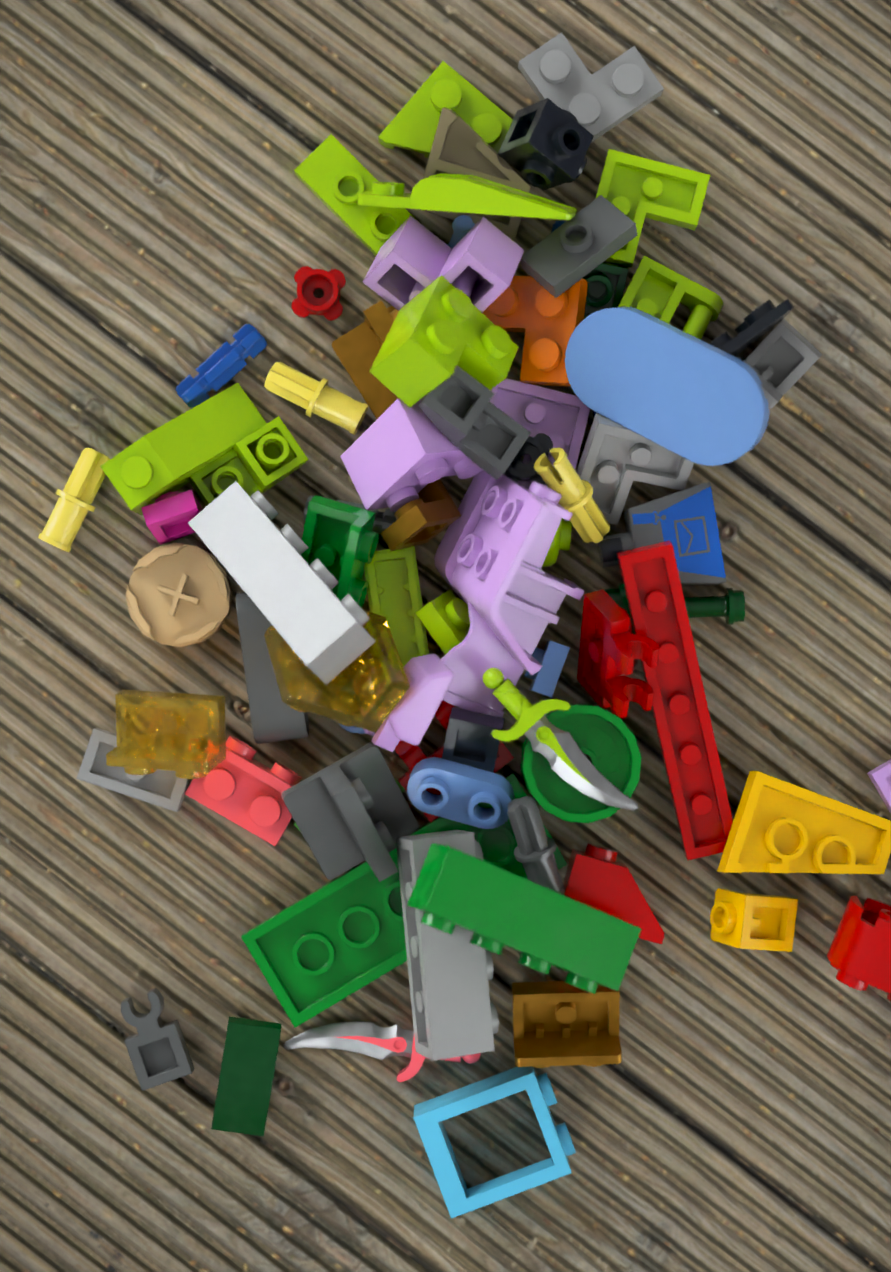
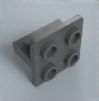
[281,742,419,882]

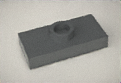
[520,195,638,298]

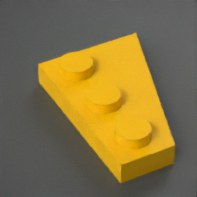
[717,771,891,874]

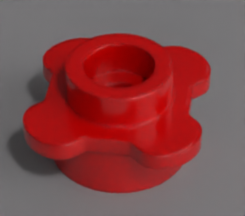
[292,266,346,321]

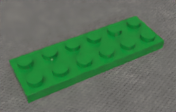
[241,773,568,1027]

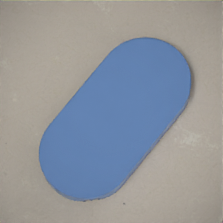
[565,306,770,466]

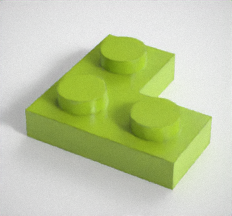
[595,149,710,267]

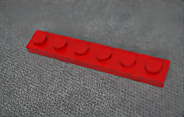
[617,540,733,861]

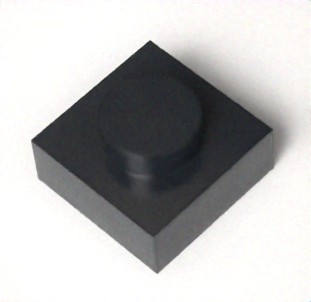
[442,707,505,772]

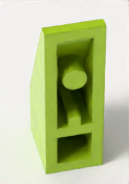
[100,382,267,515]

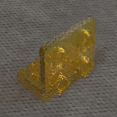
[264,611,410,733]

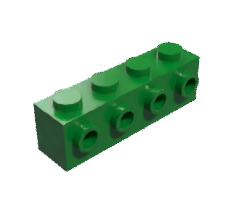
[407,843,641,994]

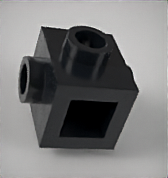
[497,98,594,191]

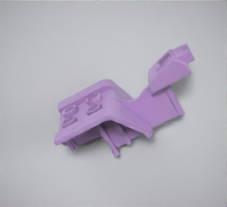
[363,470,585,752]

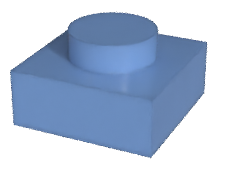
[524,640,570,698]

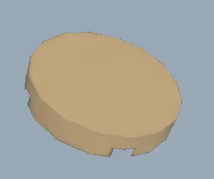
[126,542,232,647]

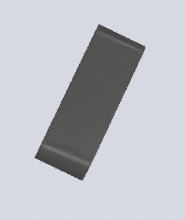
[236,592,309,744]

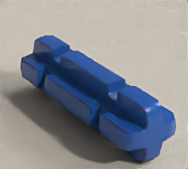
[175,323,267,409]

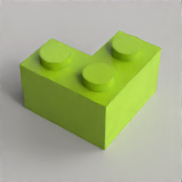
[369,275,519,408]

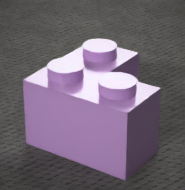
[363,215,524,312]
[340,396,483,512]

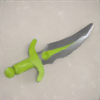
[483,668,639,811]

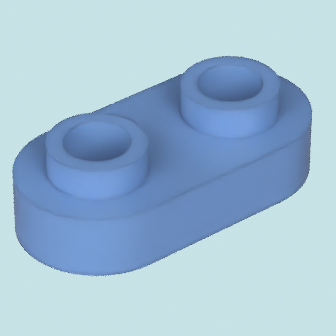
[407,757,514,829]

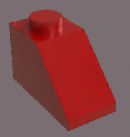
[563,843,665,945]

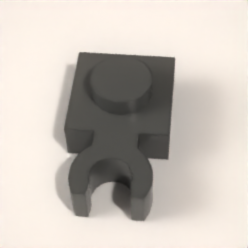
[121,988,195,1091]

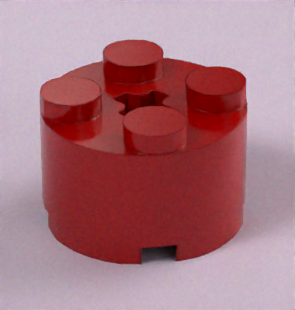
[826,896,891,1001]

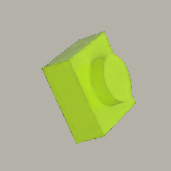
[415,590,470,655]

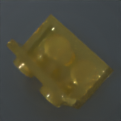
[106,689,226,779]

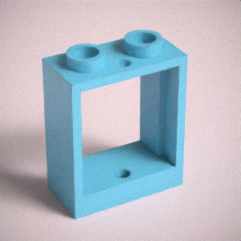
[413,1066,576,1219]

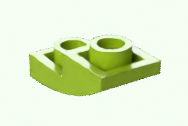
[189,416,308,506]

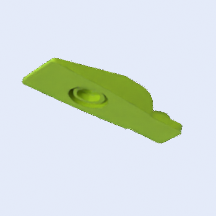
[358,173,577,220]

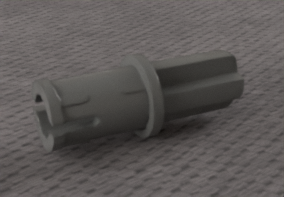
[507,796,565,895]

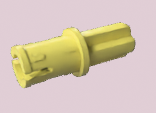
[264,362,369,435]
[534,447,610,544]
[38,448,110,552]

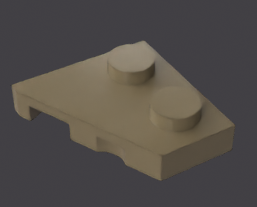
[422,107,532,238]

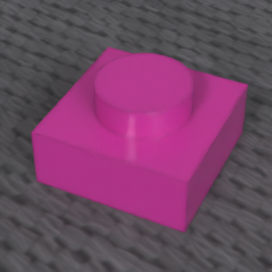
[141,490,203,545]

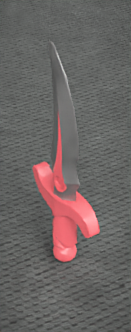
[284,1021,481,1082]

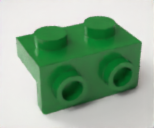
[301,495,379,608]

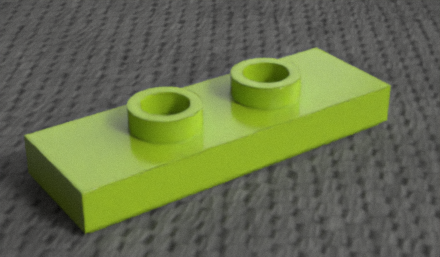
[294,134,415,256]
[364,546,429,689]

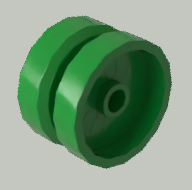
[520,703,641,823]

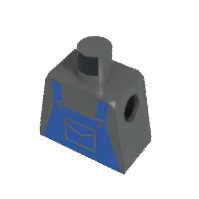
[598,482,727,586]

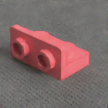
[184,736,303,846]

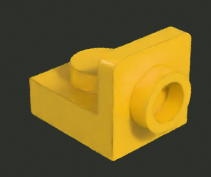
[710,888,798,952]

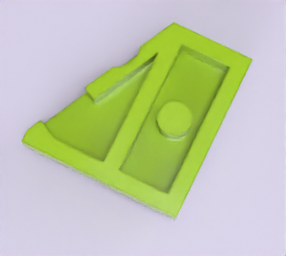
[378,61,513,158]

